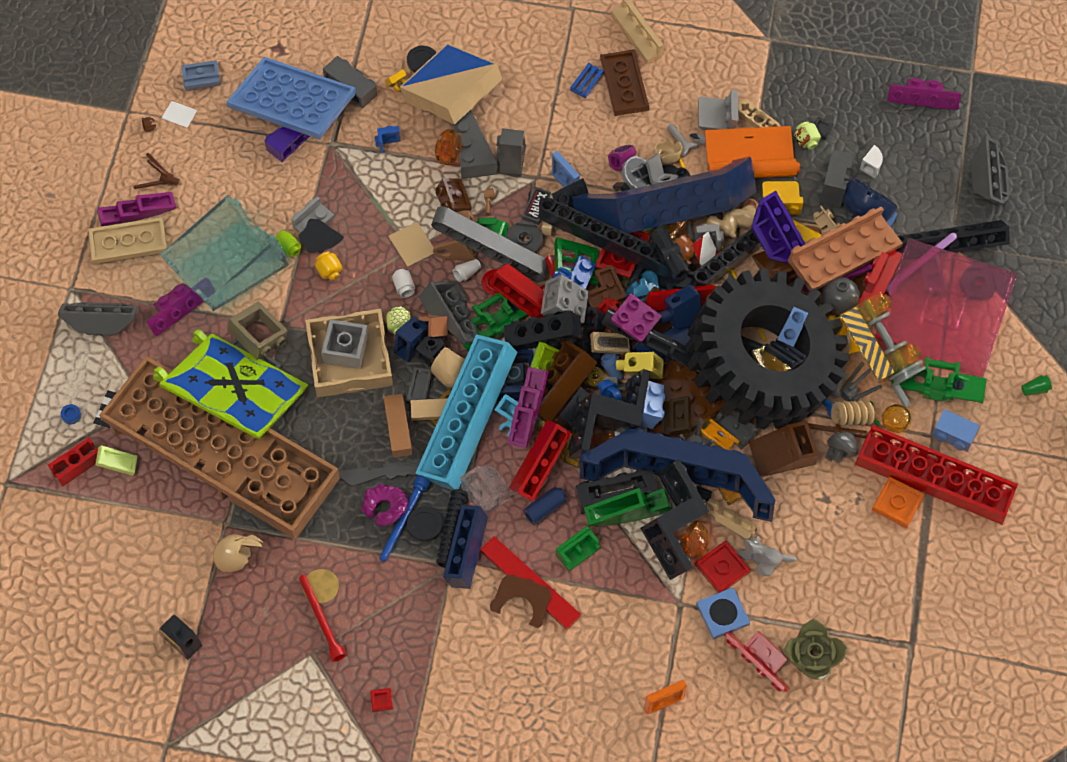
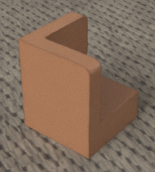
[419,315,448,337]

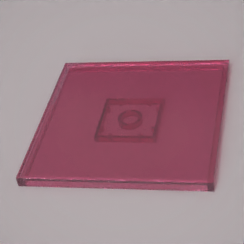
[874,238,1018,377]

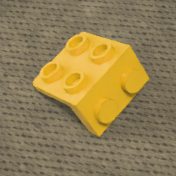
[762,181,803,215]

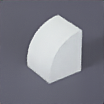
[860,145,883,178]

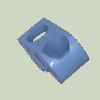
[777,307,808,347]

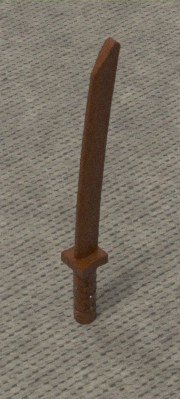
[772,421,867,439]

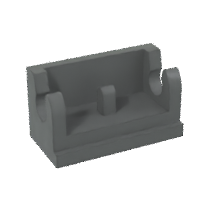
[715,408,757,450]

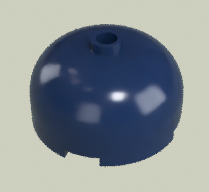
[843,177,897,222]

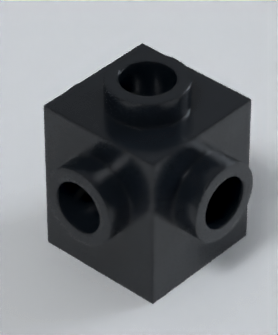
[416,335,445,367]

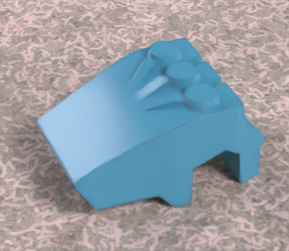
[625,271,659,297]

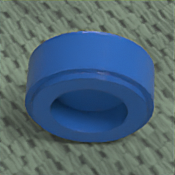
[60,404,81,425]

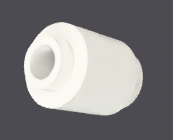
[392,269,415,298]

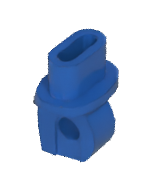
[597,379,622,401]

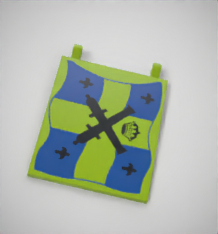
[153,329,309,440]

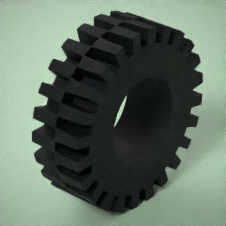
[686,269,848,429]

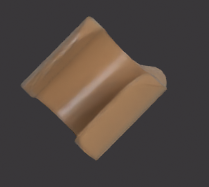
[484,188,495,214]

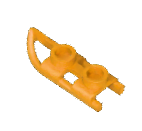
[700,419,740,450]

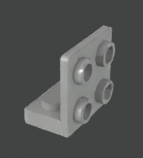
[698,90,739,130]
[541,274,588,324]

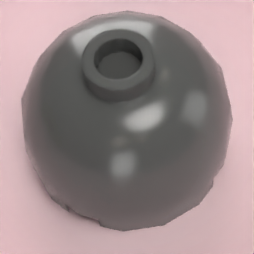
[821,277,860,316]

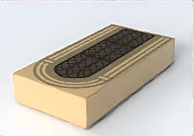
[590,332,630,354]

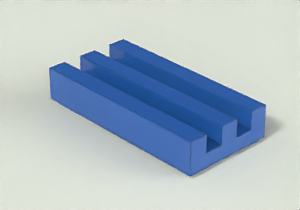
[570,63,604,99]

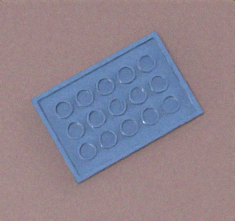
[226,57,356,139]

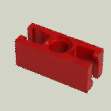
[48,437,98,487]

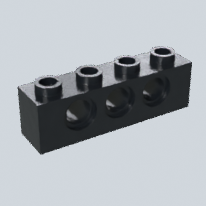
[504,310,582,351]

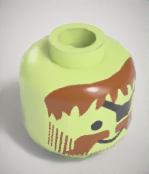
[794,122,821,150]

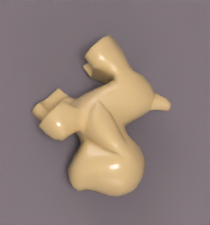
[707,205,756,238]

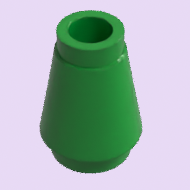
[1021,375,1052,396]

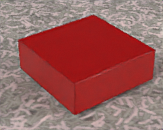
[370,688,393,712]

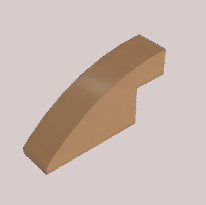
[383,394,412,458]

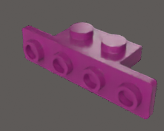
[887,78,961,110]
[147,278,216,336]

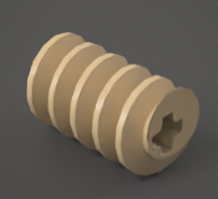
[831,401,875,426]

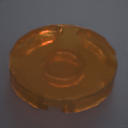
[435,129,462,166]

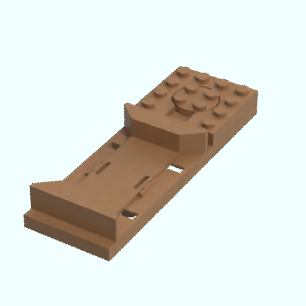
[99,356,340,540]

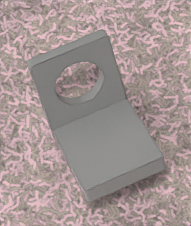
[646,154,678,184]

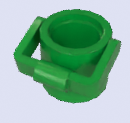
[476,218,509,237]

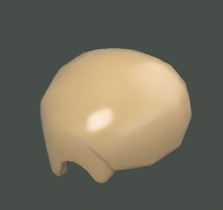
[653,139,683,164]

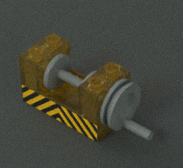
[840,292,926,407]

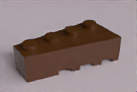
[538,341,597,421]

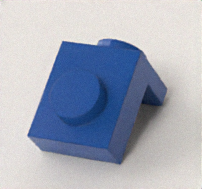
[374,126,400,153]

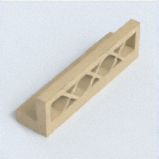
[611,0,663,64]

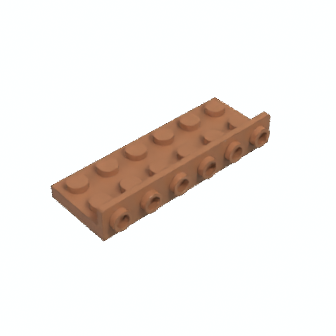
[787,207,903,292]

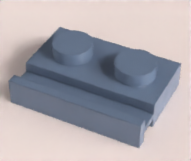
[181,60,221,91]

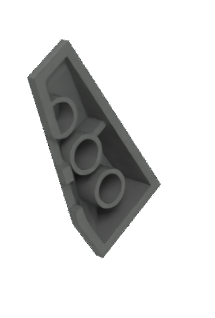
[418,281,477,344]

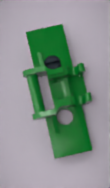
[460,292,528,351]
[891,356,987,403]

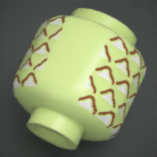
[386,307,411,335]

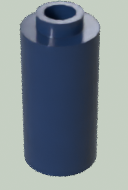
[523,487,567,526]

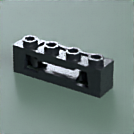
[575,468,658,514]

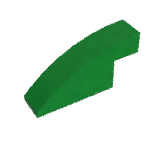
[584,488,672,526]

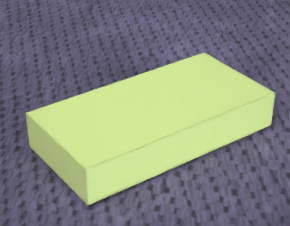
[95,445,138,476]

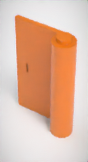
[705,126,800,178]

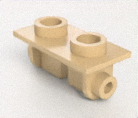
[813,206,840,233]

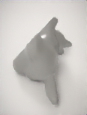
[738,535,797,576]

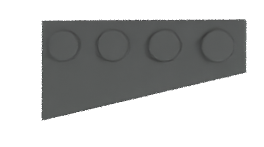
[452,110,497,179]

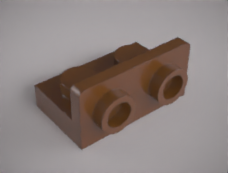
[435,178,472,212]

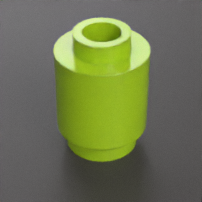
[274,230,301,257]

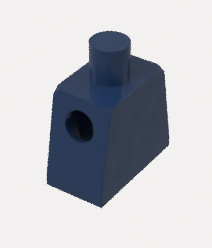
[659,284,701,329]
[394,317,429,362]

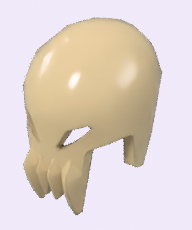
[213,534,263,573]

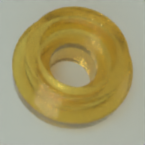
[586,367,605,386]

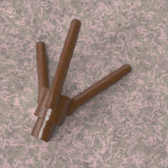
[133,153,180,189]

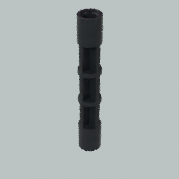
[600,308,701,373]

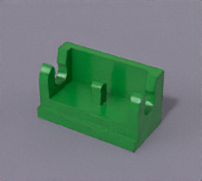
[556,526,600,572]

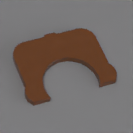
[490,575,551,628]

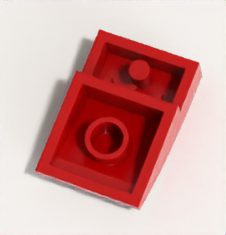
[595,231,650,279]

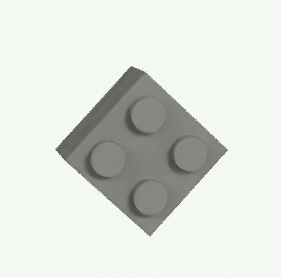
[322,319,369,369]

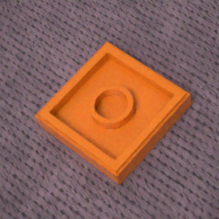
[872,476,925,528]
[644,680,687,715]

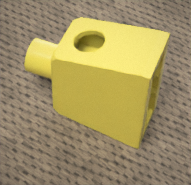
[616,352,664,379]

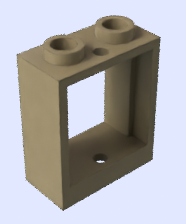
[228,301,288,360]

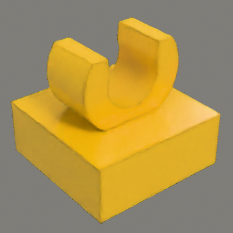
[384,69,407,92]

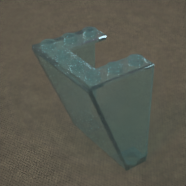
[160,195,289,311]

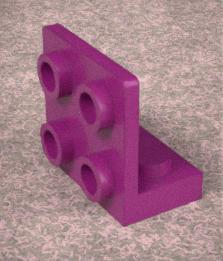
[610,293,661,343]

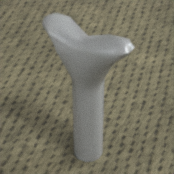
[667,124,699,158]

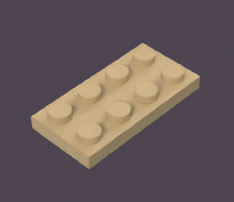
[89,217,168,264]

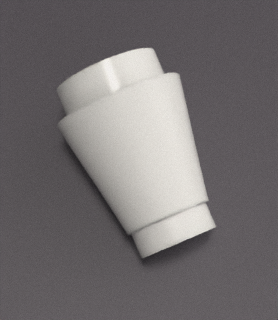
[453,259,481,282]

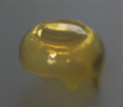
[882,404,912,434]

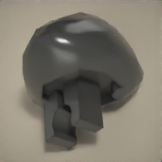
[825,432,858,463]

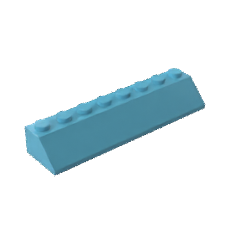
[415,334,517,490]

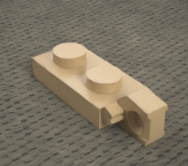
[706,498,757,539]

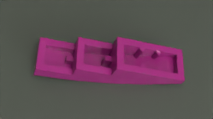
[97,192,176,227]
[508,367,549,448]

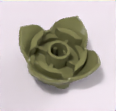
[784,619,848,680]

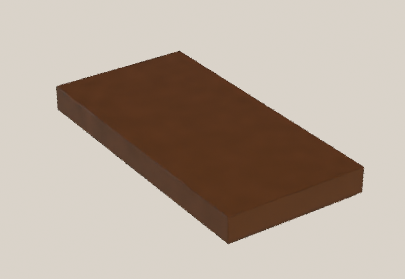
[600,49,650,116]

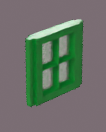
[554,237,598,286]

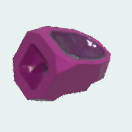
[608,145,637,171]

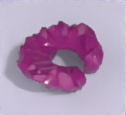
[361,483,408,527]

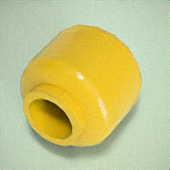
[315,252,343,281]

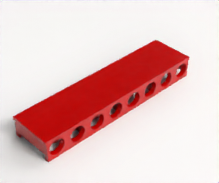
[855,425,1018,525]

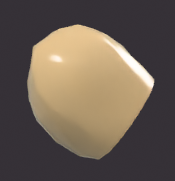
[431,347,465,388]

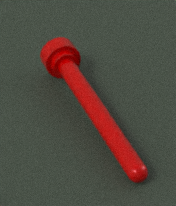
[299,575,347,662]

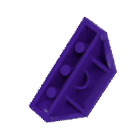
[751,191,805,264]

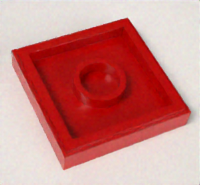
[694,540,751,593]

